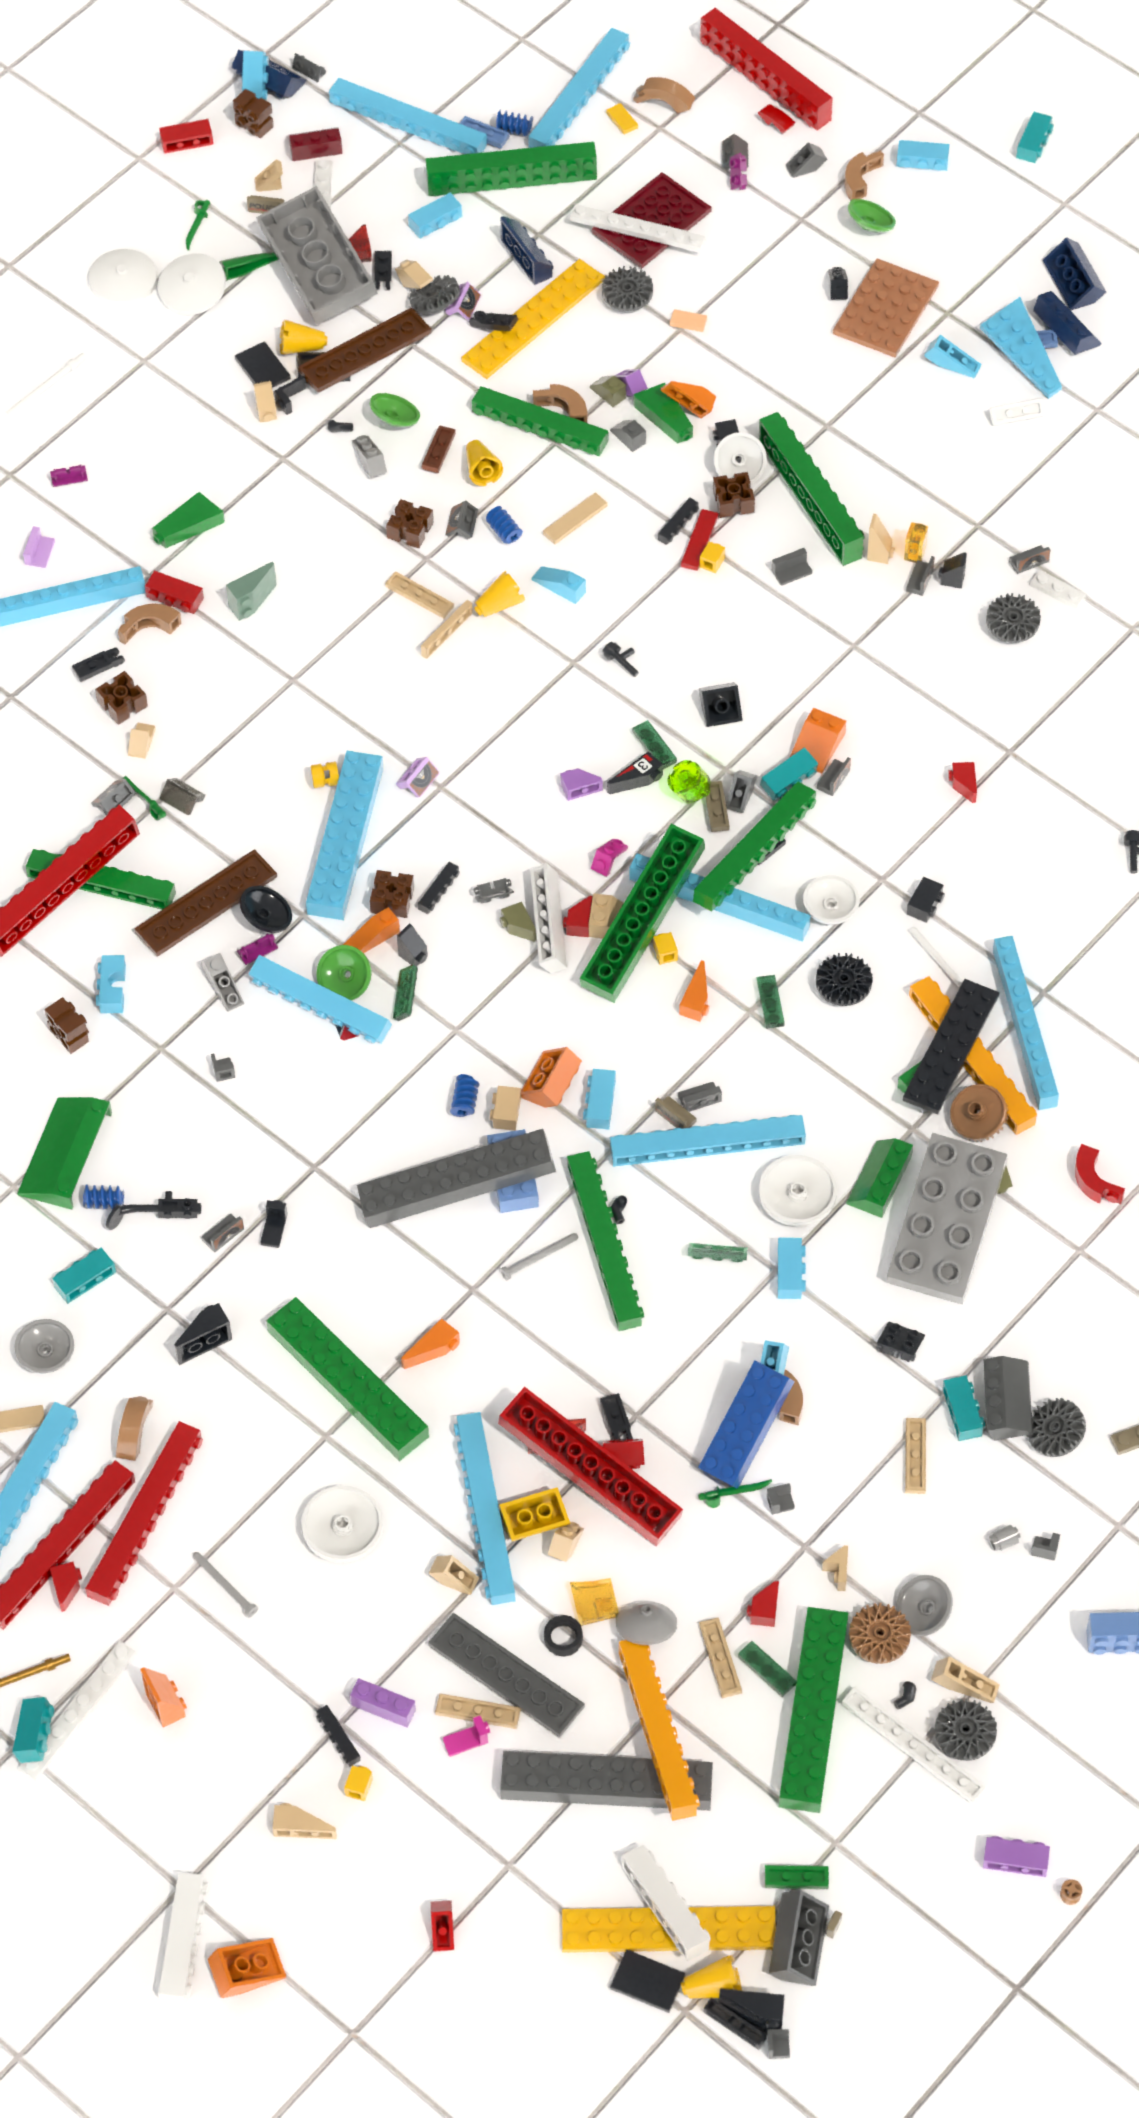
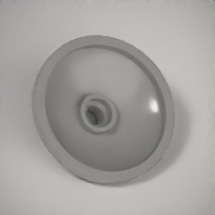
[14,1319,75,1374]
[896,1575,953,1636]
[616,1601,677,1645]

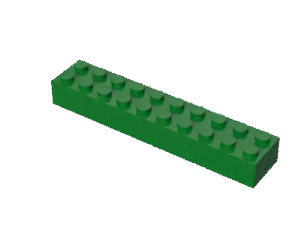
[425,141,597,197]
[758,411,865,566]
[579,823,705,1003]
[266,1297,429,1462]
[779,1607,849,1813]

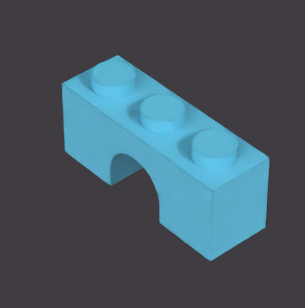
[96,955,126,1013]

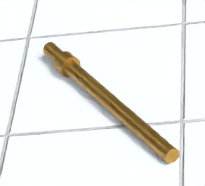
[0,1653,71,1688]

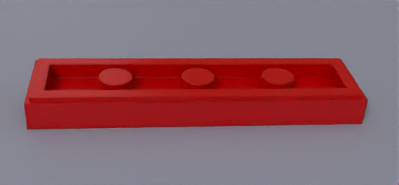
[681,509,719,571]

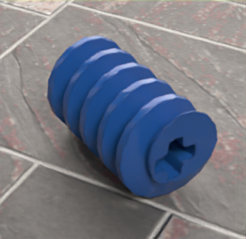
[496,109,533,137]
[486,506,523,544]
[450,1074,480,1117]
[83,1184,125,1210]

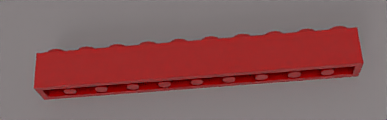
[85,1421,203,1606]
[0,1460,135,1630]

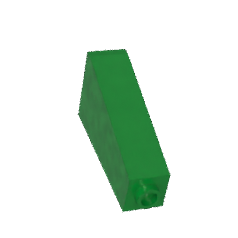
[633,382,693,444]
[152,492,225,549]

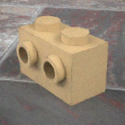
[490,1085,521,1131]

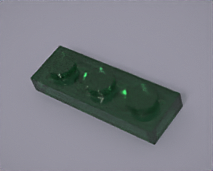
[632,720,677,770]
[393,964,418,1022]
[756,975,785,1029]
[688,1243,748,1262]
[738,1641,797,1698]

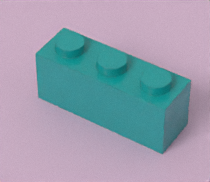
[1016,111,1054,164]
[760,747,818,801]
[52,1247,116,1304]
[942,1375,985,1442]
[12,1697,54,1763]

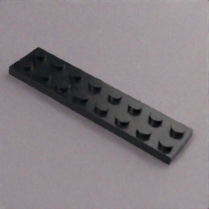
[902,979,1000,1115]

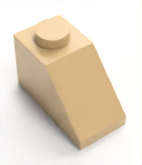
[395,259,433,289]
[253,381,277,423]
[428,1555,479,1595]

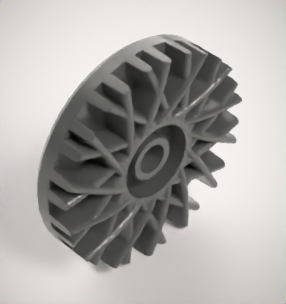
[602,266,653,312]
[409,275,460,314]
[986,592,1041,643]
[1027,1398,1086,1457]
[934,1698,997,1761]

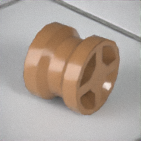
[1060,1879,1083,1905]

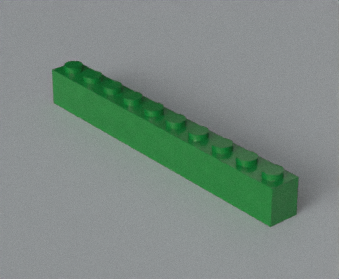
[693,781,817,912]
[567,1151,644,1332]

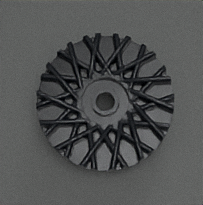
[816,953,873,1006]

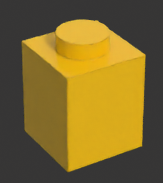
[700,541,725,574]
[653,932,678,965]
[344,1765,373,1802]

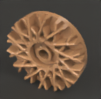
[950,1084,1009,1142]
[849,1602,911,1664]

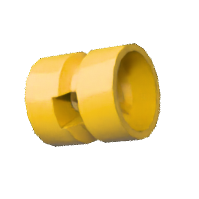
[310,761,339,789]

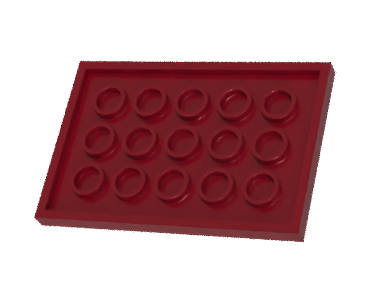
[592,172,712,269]

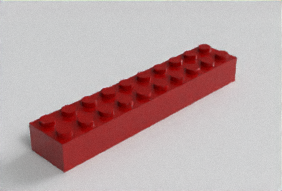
[700,7,833,131]
[0,804,140,957]
[498,1386,683,1547]

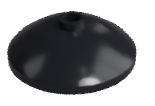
[239,886,292,933]

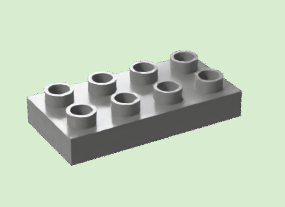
[256,186,378,325]
[887,1132,1008,1305]

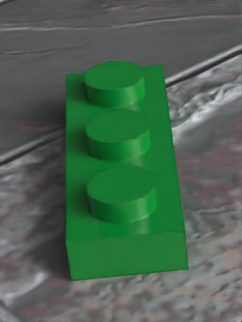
[765,1865,829,1889]

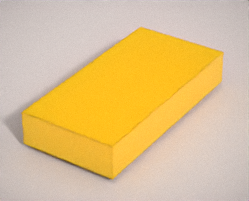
[606,103,638,135]

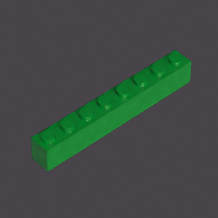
[472,386,609,457]
[25,849,176,910]

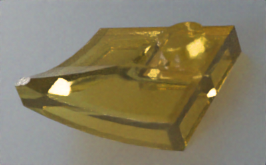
[570,1578,619,1626]

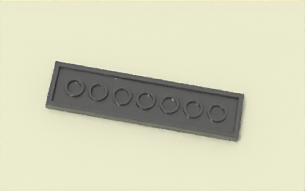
[428,1612,585,1738]

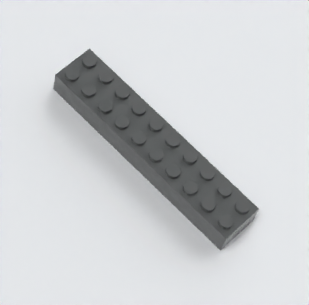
[357,1128,556,1228]
[500,1751,713,1811]

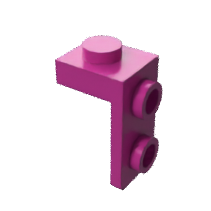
[591,839,628,877]
[443,1715,491,1757]

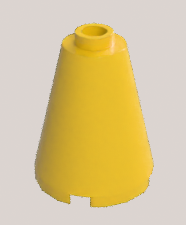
[279,320,328,355]
[466,440,503,486]
[474,571,526,617]
[681,1955,742,1999]

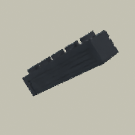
[658,497,699,545]
[418,861,460,914]
[315,1705,361,1767]
[703,1998,767,2050]

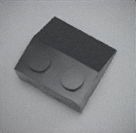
[698,682,743,727]

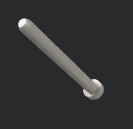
[500,1233,579,1281]
[193,1552,259,1618]

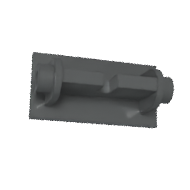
[292,53,326,82]
[473,878,514,903]

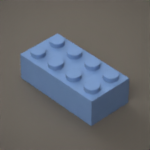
[487,1129,539,1213]
[1086,1612,1139,1655]

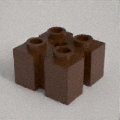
[233,88,274,139]
[713,472,755,518]
[386,499,434,549]
[95,671,148,725]
[369,870,414,918]
[44,997,89,1054]

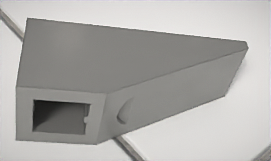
[352,435,387,478]
[200,953,245,1012]

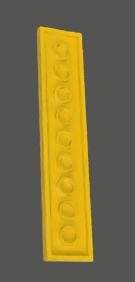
[461,258,605,379]
[562,1906,776,1953]

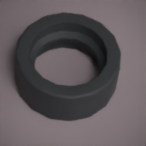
[544,1615,583,1657]

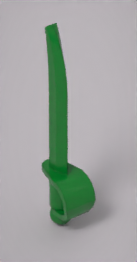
[186,200,211,251]
[123,775,166,821]
[698,1479,772,1508]

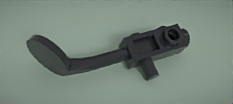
[106,1191,202,1230]

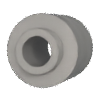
[989,1524,1021,1551]

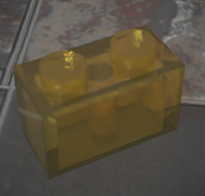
[904,522,929,563]

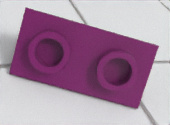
[729,153,748,190]
[50,464,88,487]
[236,933,279,965]

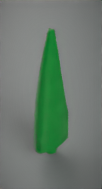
[219,252,278,281]

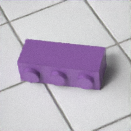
[350,1678,416,1728]
[983,1836,1050,1877]

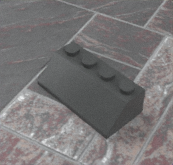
[983,1356,1033,1441]
[769,1889,829,1986]

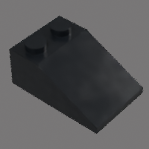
[174,1303,232,1365]
[719,1988,785,2035]

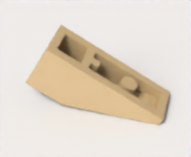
[867,513,895,564]
[931,1656,1000,1703]
[272,1803,337,1839]

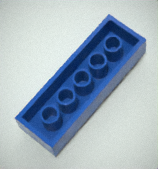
[698,1360,795,1489]

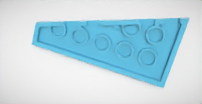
[980,297,1062,399]

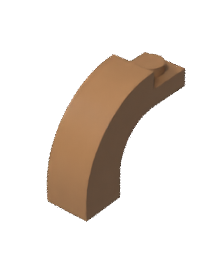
[633,77,695,114]
[844,150,884,201]
[533,384,588,423]
[118,603,182,645]
[779,1369,803,1426]
[116,1396,153,1461]

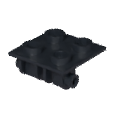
[876,1321,925,1362]

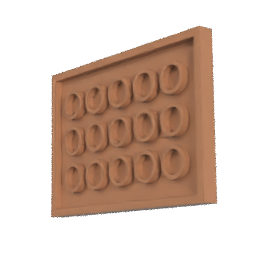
[833,258,939,358]

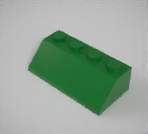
[846,1138,913,1218]

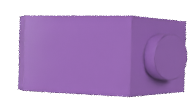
[615,369,648,396]
[560,768,603,801]

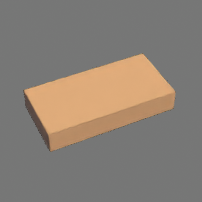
[670,309,708,332]

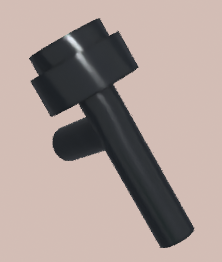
[602,641,639,677]
[1123,830,1139,874]

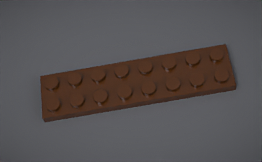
[298,307,432,393]
[134,849,278,957]

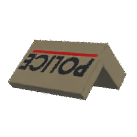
[247,195,285,214]
[655,1096,697,1129]

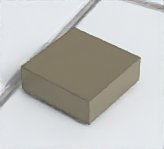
[826,1910,843,1939]

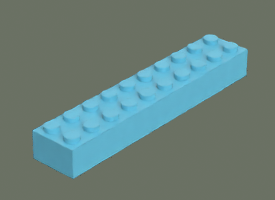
[306,750,384,921]

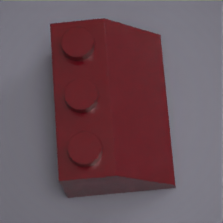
[287,127,343,162]

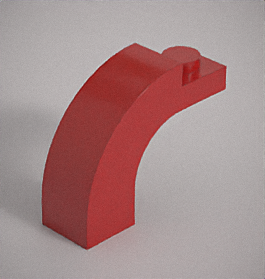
[1075,1144,1125,1204]

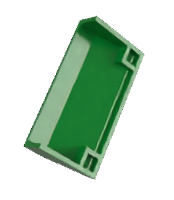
[17,1097,112,1210]

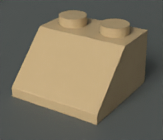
[589,893,624,938]

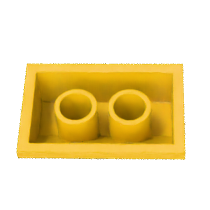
[499,1487,570,1542]

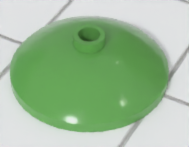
[848,199,896,232]
[369,393,420,427]
[316,945,372,1001]

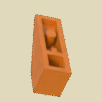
[661,381,717,419]
[343,907,400,953]
[679,960,710,1022]
[401,1319,460,1369]

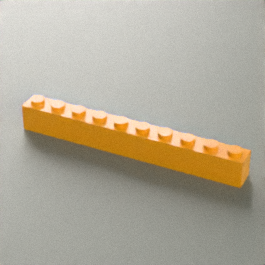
[909,976,1037,1135]
[619,1640,700,1821]

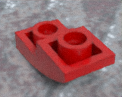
[757,104,796,134]

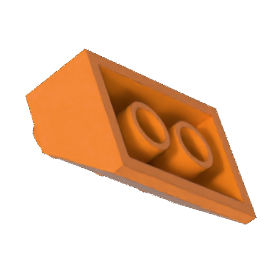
[521,1047,582,1108]

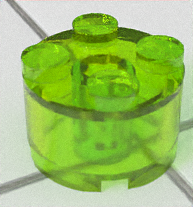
[667,760,711,804]

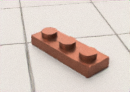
[422,425,456,473]

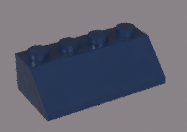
[231,49,307,98]
[500,216,554,285]
[1043,237,1107,310]
[1033,290,1102,355]

